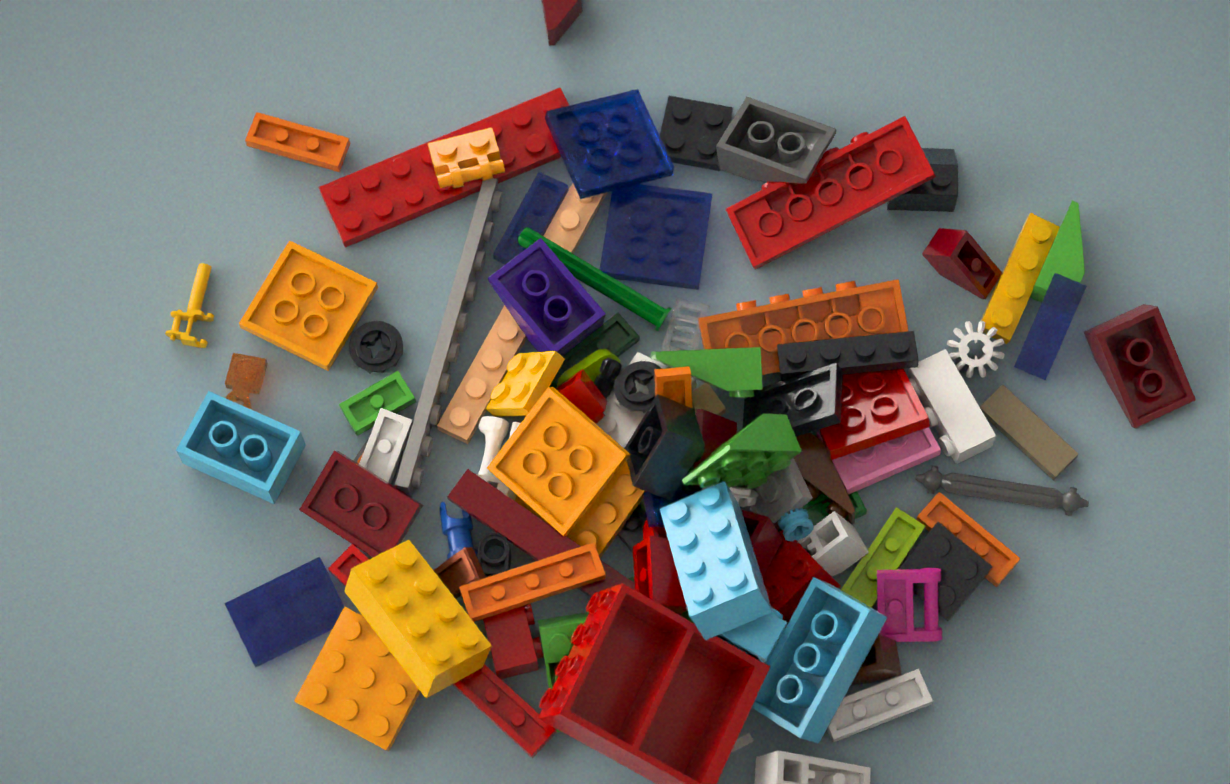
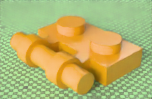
[428,127,505,188]

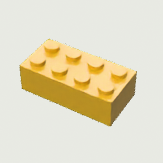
[344,540,492,698]

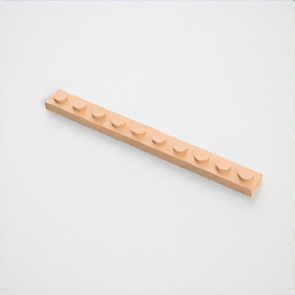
[437,148,622,444]

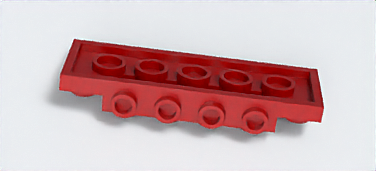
[725,116,936,269]

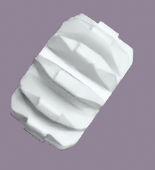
[947,321,1005,378]

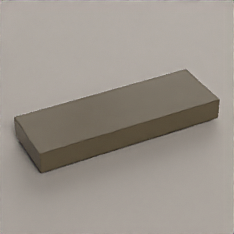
[980,385,1079,481]

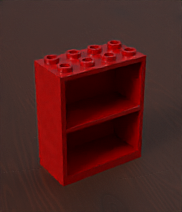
[538,584,770,784]

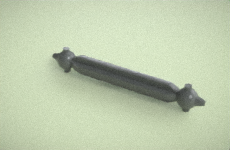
[915,466,1089,516]

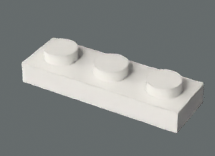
[827,669,933,742]

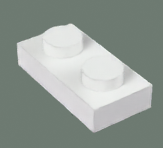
[359,408,413,484]

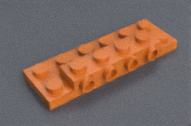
[698,279,909,375]

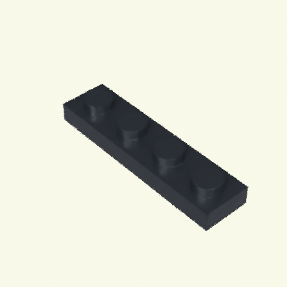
[777,331,919,381]

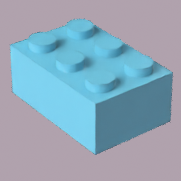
[176,391,306,504]

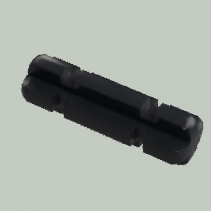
[594,358,622,399]

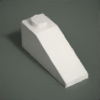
[798,511,869,576]
[755,750,871,784]

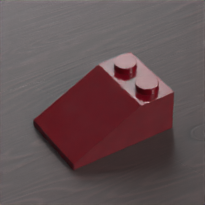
[1084,304,1196,428]

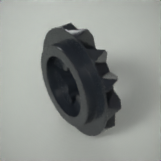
[349,321,403,374]
[614,361,662,413]

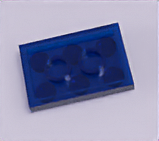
[224,557,344,667]

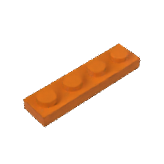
[459,542,606,622]

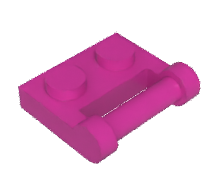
[877,567,942,642]

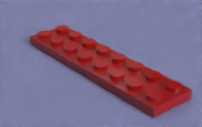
[318,87,587,247]

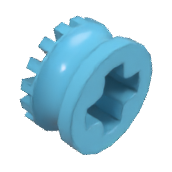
[778,508,814,541]

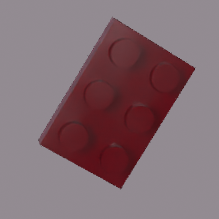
[299,451,423,557]

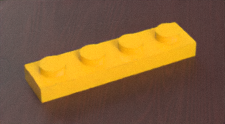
[977,213,1060,344]

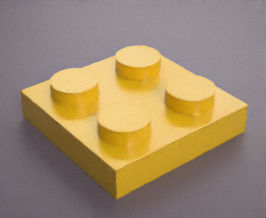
[485,351,565,417]

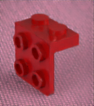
[763,530,841,626]

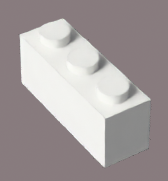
[907,349,996,464]

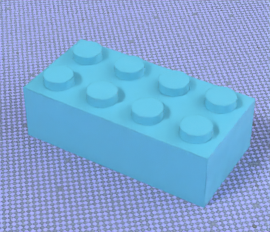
[660,481,772,640]
[752,577,887,744]

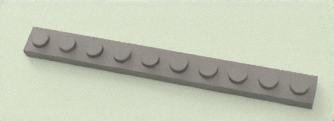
[395,178,503,497]

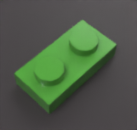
[339,371,416,436]

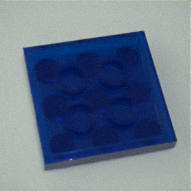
[545,89,675,199]
[599,181,713,290]

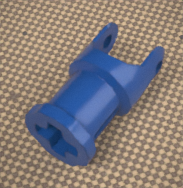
[439,502,478,560]

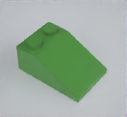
[651,347,762,397]

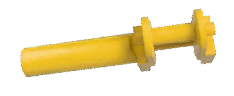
[165,263,214,348]

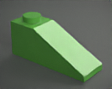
[1030,200,1086,313]

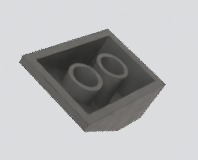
[716,97,836,183]

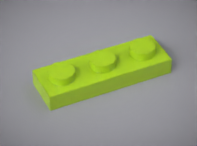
[841,507,925,608]

